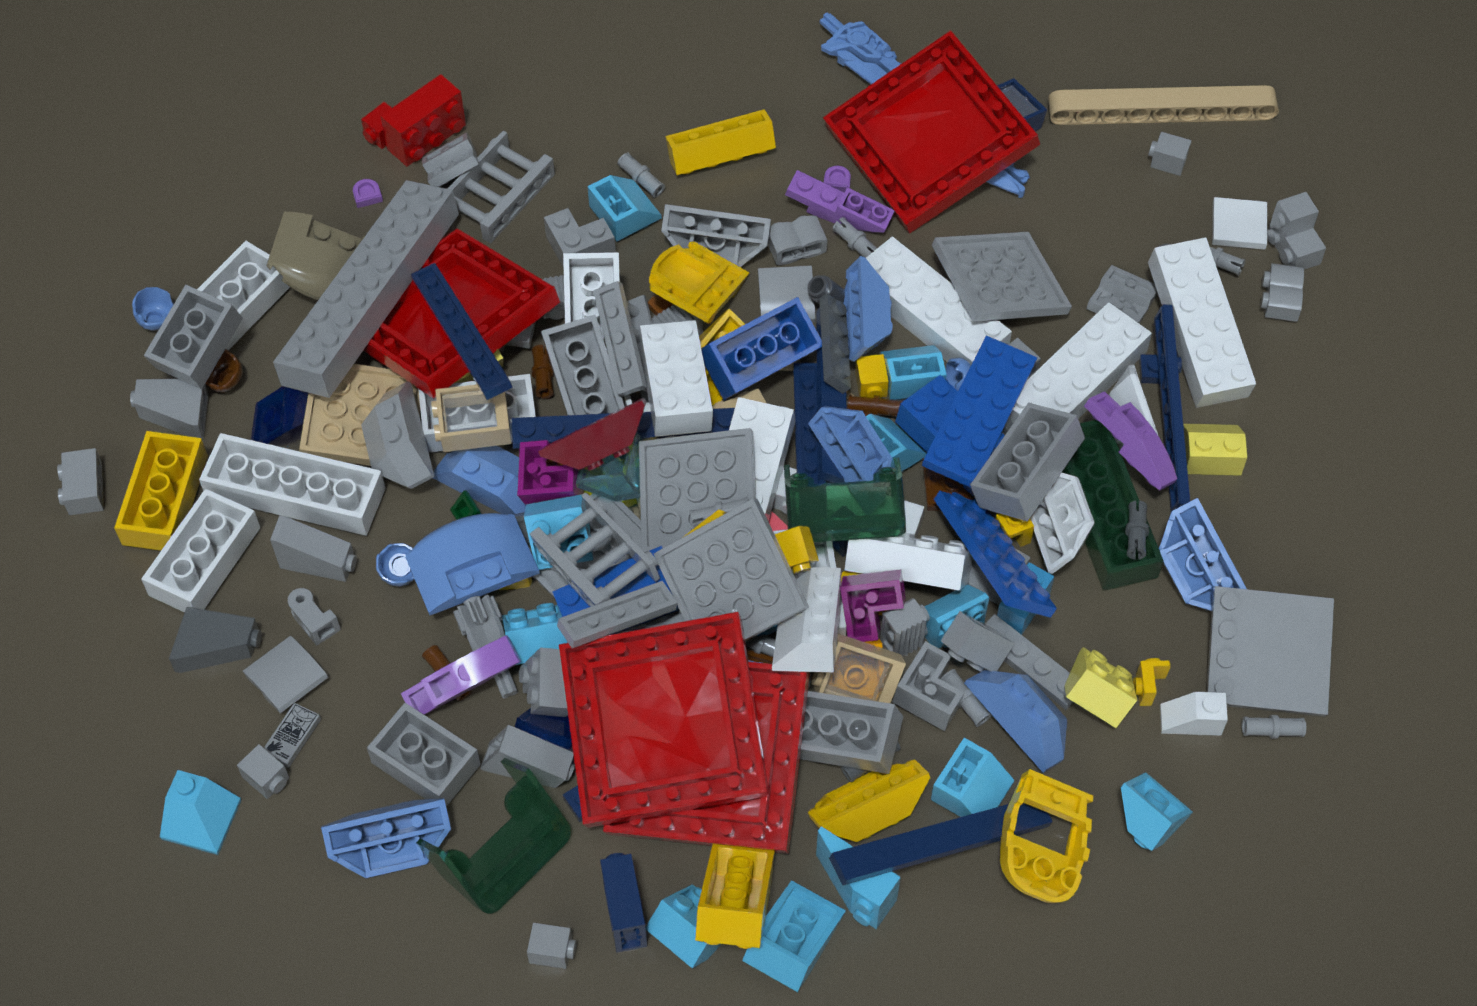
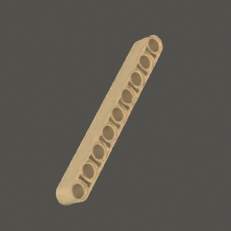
[1048,85,1279,125]

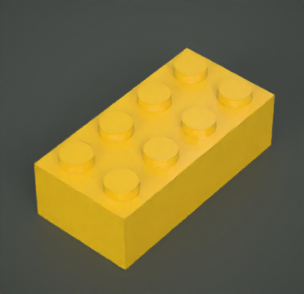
[114,431,208,550]
[695,844,774,949]

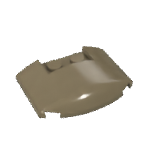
[266,211,365,300]

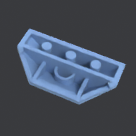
[843,256,893,361]
[808,406,892,516]
[433,446,526,515]
[1157,498,1247,611]
[964,670,1067,773]
[321,798,451,878]

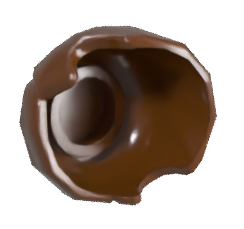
[205,349,243,392]

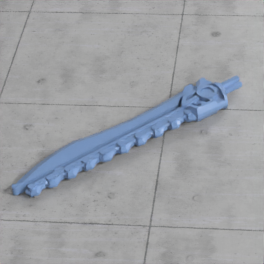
[819,12,1030,198]

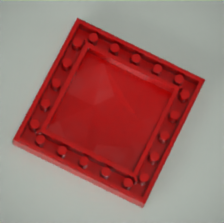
[823,30,1040,234]
[363,228,560,399]
[559,612,770,828]
[603,662,810,854]

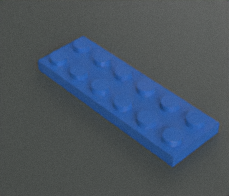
[922,335,1038,487]
[934,491,1057,618]

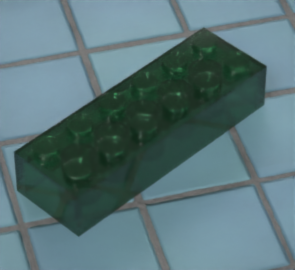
[1061,420,1164,590]

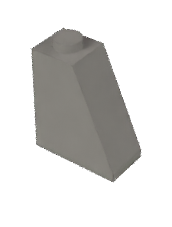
[130,379,209,440]
[270,515,357,582]
[480,725,574,788]

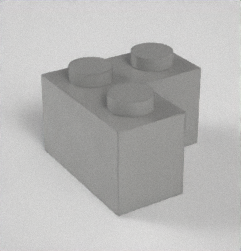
[1267,192,1326,270]
[544,208,616,268]
[892,641,964,731]
[519,647,568,717]

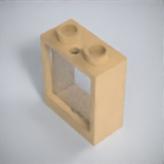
[431,384,511,452]
[812,634,906,703]

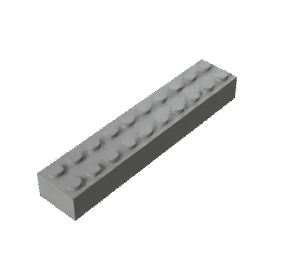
[273,180,459,398]

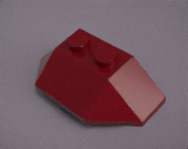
[538,398,647,471]

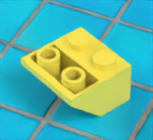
[1064,647,1137,728]

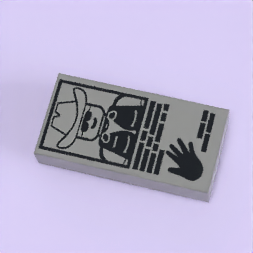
[264,703,321,768]

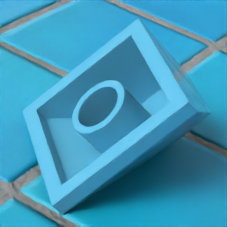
[160,770,241,855]
[1121,772,1193,851]

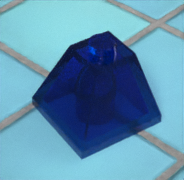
[251,386,308,444]

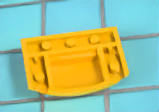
[649,241,749,323]

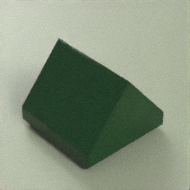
[450,490,482,520]

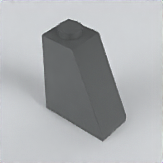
[169,607,262,673]

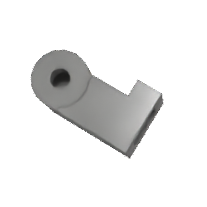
[288,588,341,646]

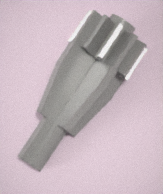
[453,595,518,699]

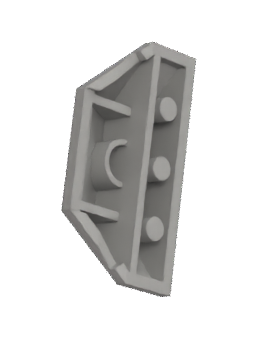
[661,204,771,267]
[361,381,435,489]

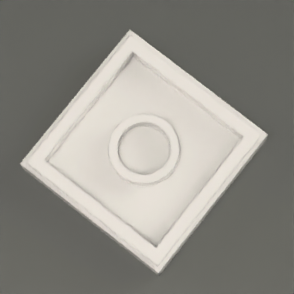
[1212,197,1267,250]

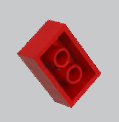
[380,74,466,167]

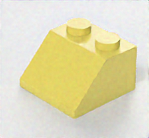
[1183,424,1247,476]

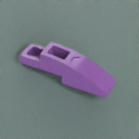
[785,170,894,233]
[1084,391,1177,491]
[401,635,521,715]

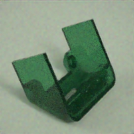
[784,457,906,542]
[416,758,571,914]

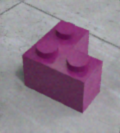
[517,440,584,505]
[840,569,906,642]

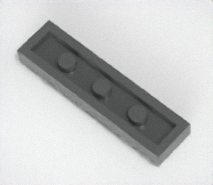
[819,293,851,394]

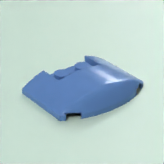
[405,513,539,615]

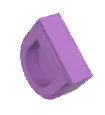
[824,166,851,193]
[353,179,383,208]

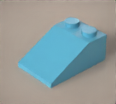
[816,826,900,929]
[742,880,846,992]

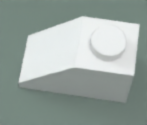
[1160,692,1228,736]

